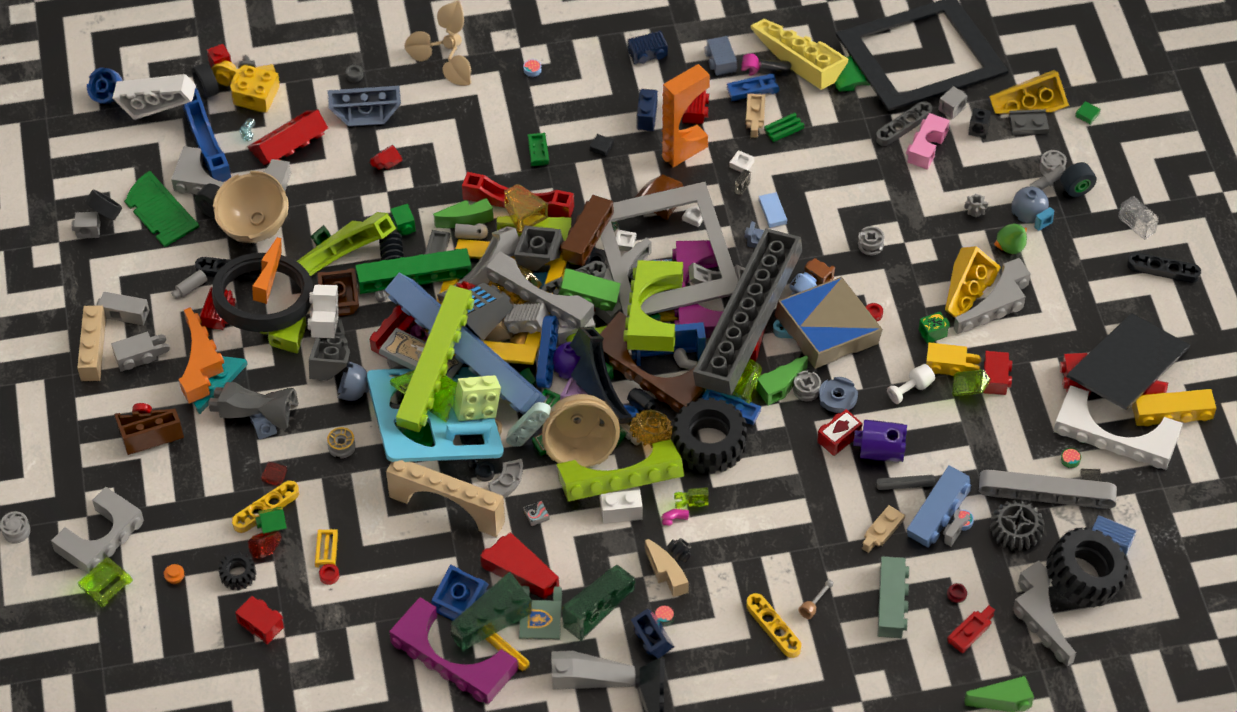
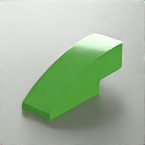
[433,198,494,228]

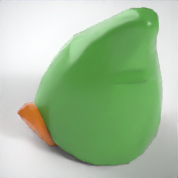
[994,223,1027,254]

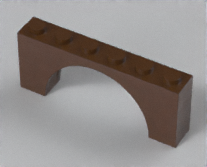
[600,311,706,413]

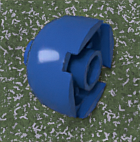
[86,67,123,104]

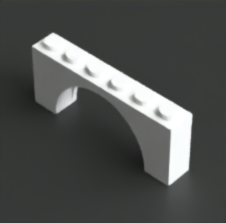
[1054,386,1183,470]

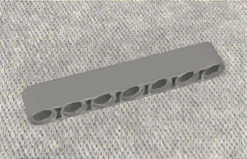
[979,470,1117,509]

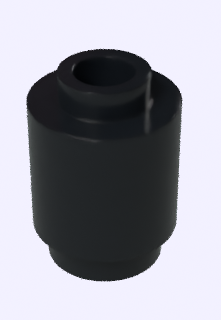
[627,388,656,415]

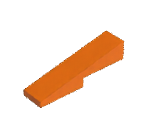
[252,237,282,304]

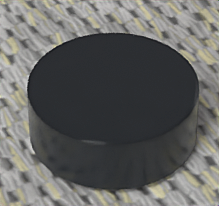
[475,461,495,482]

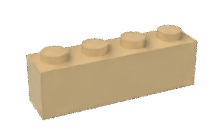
[77,305,106,381]

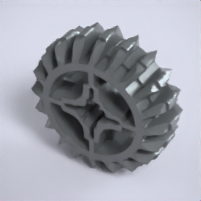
[990,500,1045,551]

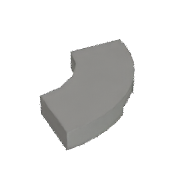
[488,459,523,498]

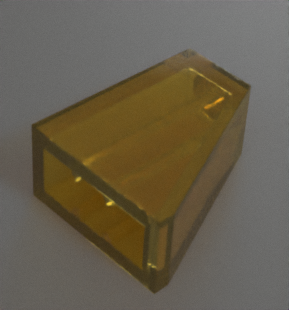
[504,184,548,233]

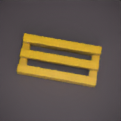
[315,529,338,567]

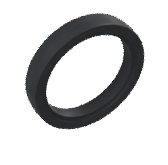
[212,253,313,332]

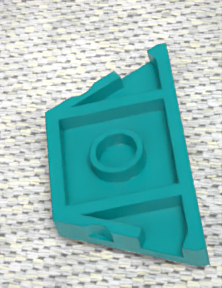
[193,356,248,414]

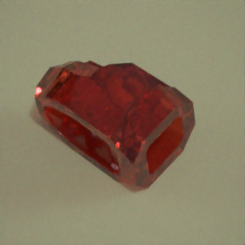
[248,531,282,559]

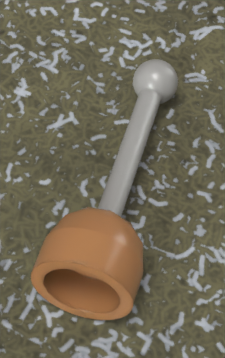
[798,580,833,619]

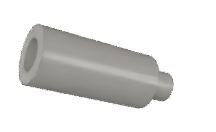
[171,270,207,299]

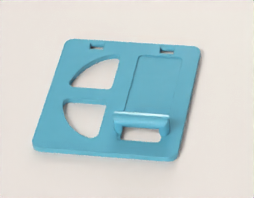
[367,367,504,462]

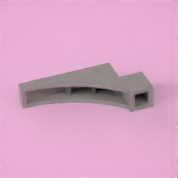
[437,226,519,302]
[595,238,651,324]
[954,258,1031,334]
[1013,560,1076,667]

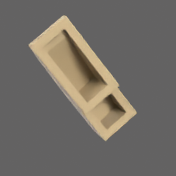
[645,539,689,597]

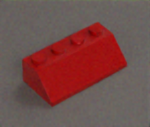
[247,109,329,165]

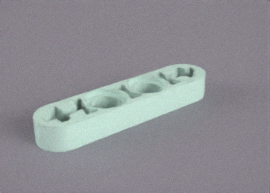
[506,402,551,447]

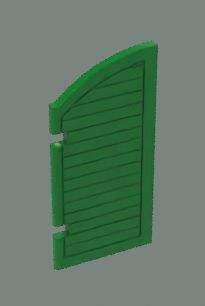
[124,171,199,247]

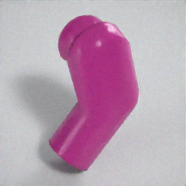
[661,509,689,526]

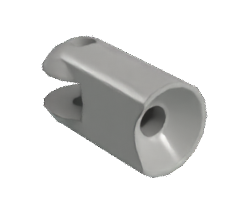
[455,224,488,240]

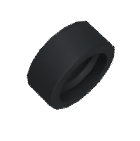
[191,63,219,99]
[85,190,122,220]

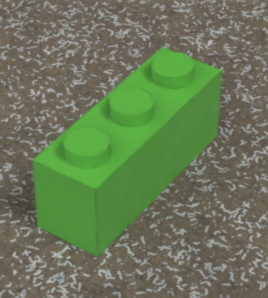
[558,268,621,311]

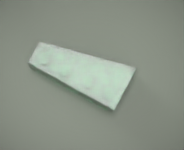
[562,564,635,641]
[451,572,532,651]

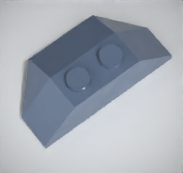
[327,86,401,126]

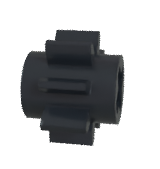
[667,538,691,563]

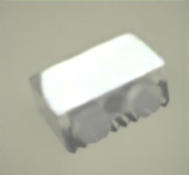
[1118,196,1159,240]

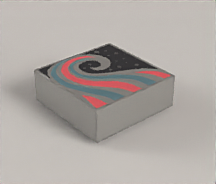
[523,501,550,526]

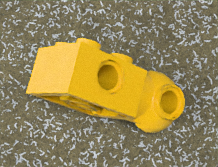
[211,61,280,113]

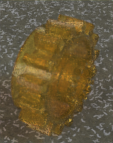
[630,410,672,448]

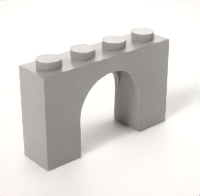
[51,487,144,576]

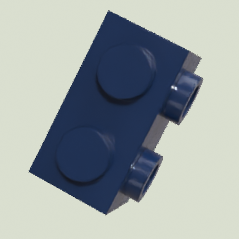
[631,608,675,658]

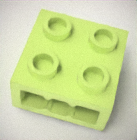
[453,375,501,421]

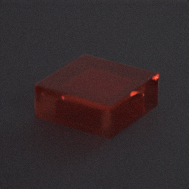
[261,461,288,486]

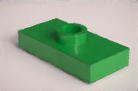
[527,133,549,166]

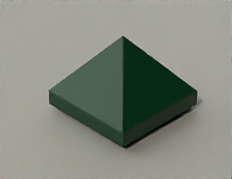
[310,225,331,246]

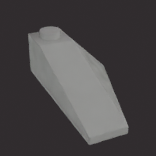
[552,651,635,690]

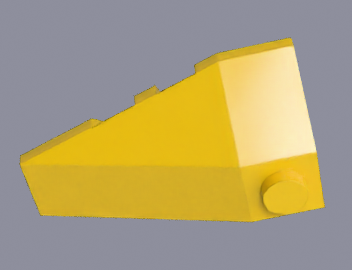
[989,70,1069,114]
[945,246,1001,318]

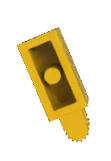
[926,342,981,376]

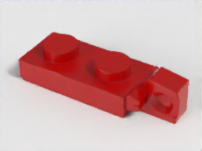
[947,605,995,654]

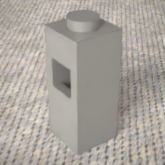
[96,292,149,326]

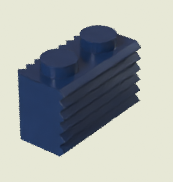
[627,31,668,64]
[636,89,658,131]

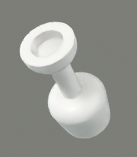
[887,364,935,404]

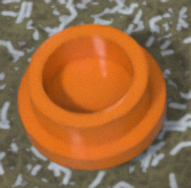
[164,564,185,584]

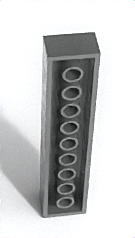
[693,228,802,395]

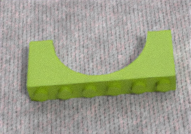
[624,260,683,352]
[556,439,684,501]

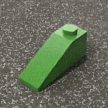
[964,676,1034,712]

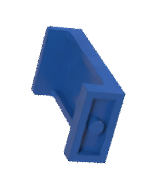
[631,322,706,366]

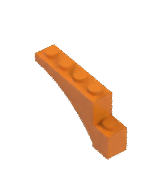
[179,307,224,404]

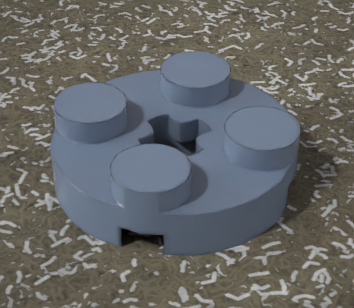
[819,377,858,413]

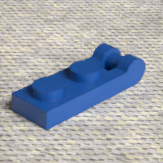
[726,74,780,101]

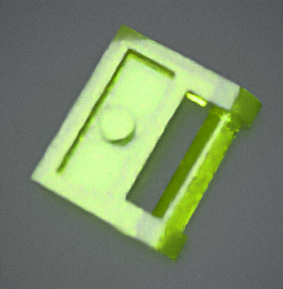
[78,557,133,607]

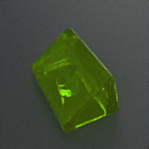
[952,369,991,396]

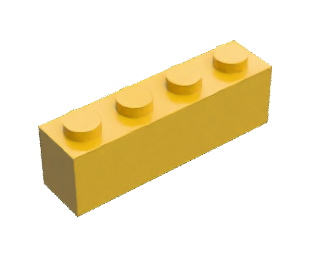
[1132,389,1216,426]

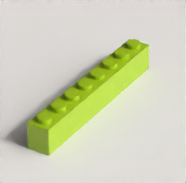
[396,285,474,432]

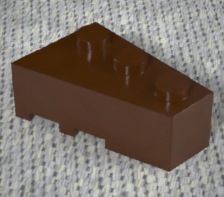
[114,409,184,455]

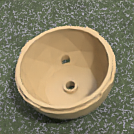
[542,394,620,467]

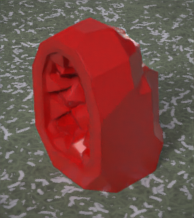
[370,145,403,169]

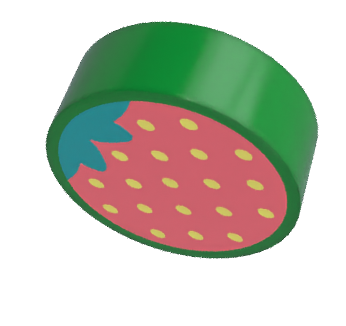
[1061,448,1081,468]

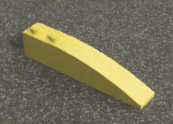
[751,19,848,90]

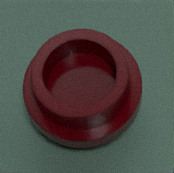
[947,583,968,603]

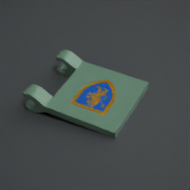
[519,586,562,640]

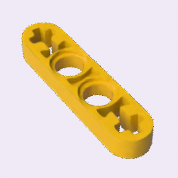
[232,481,299,533]
[747,593,801,658]

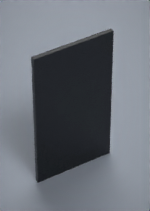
[1066,313,1190,410]

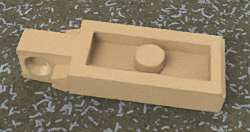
[746,94,765,138]
[862,505,905,553]

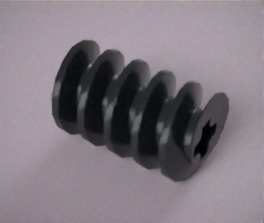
[379,232,404,261]

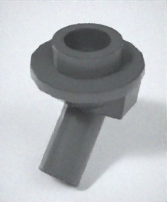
[238,55,256,69]

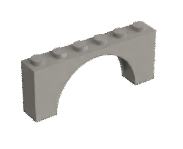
[171,146,291,194]

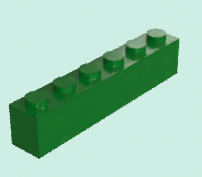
[356,248,471,294]

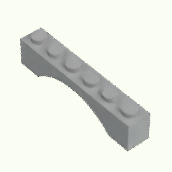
[487,251,594,329]

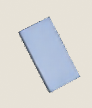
[759,192,787,228]

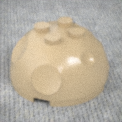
[213,171,288,243]

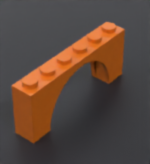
[662,64,710,167]

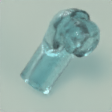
[239,118,255,141]

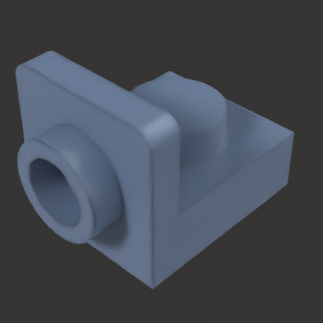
[745,221,764,248]

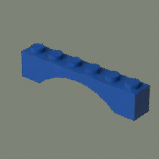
[182,88,231,182]

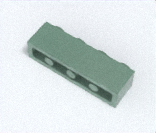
[878,557,909,638]

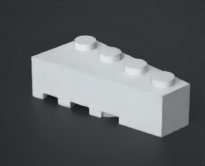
[113,74,196,120]

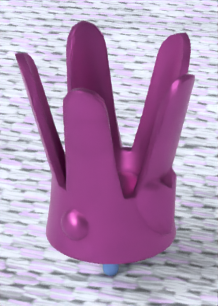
[410,324,429,342]

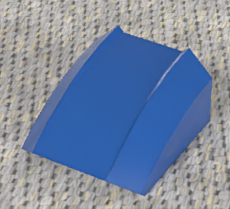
[431,564,489,623]

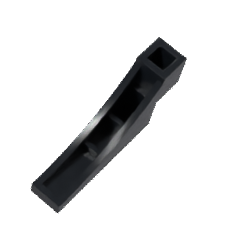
[569,327,633,424]

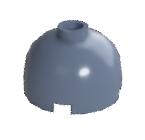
[1011,186,1049,223]
[337,362,369,401]

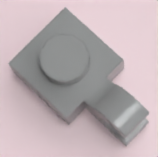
[943,509,969,547]

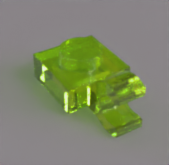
[674,488,709,509]

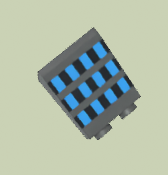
[465,282,514,341]

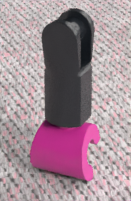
[742,54,792,76]

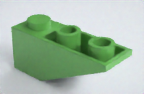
[756,355,808,406]

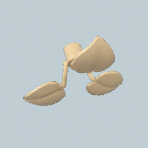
[404,0,471,86]

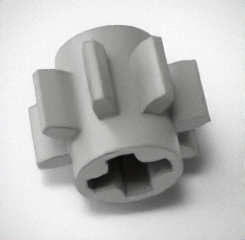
[964,194,988,217]

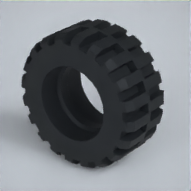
[672,398,747,474]
[1046,527,1128,608]

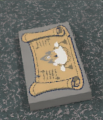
[379,328,463,387]

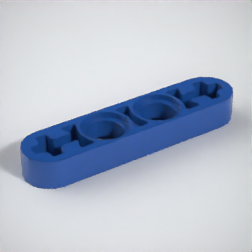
[536,316,559,388]

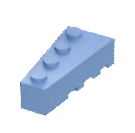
[907,465,971,548]

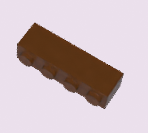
[560,195,614,266]

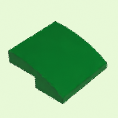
[835,56,870,91]

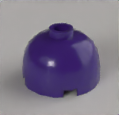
[553,342,581,379]

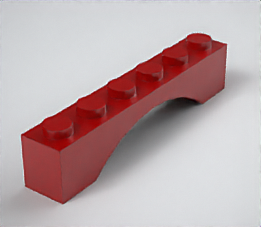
[462,172,574,218]

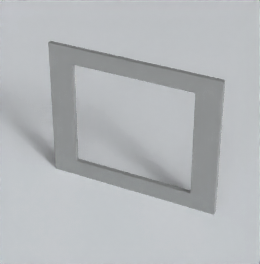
[600,182,739,317]

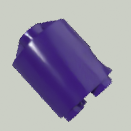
[853,419,907,463]

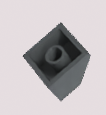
[514,226,564,271]

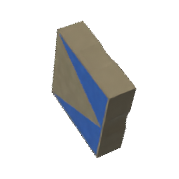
[775,276,883,369]

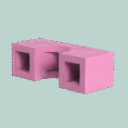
[906,113,950,170]

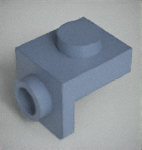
[249,413,277,439]

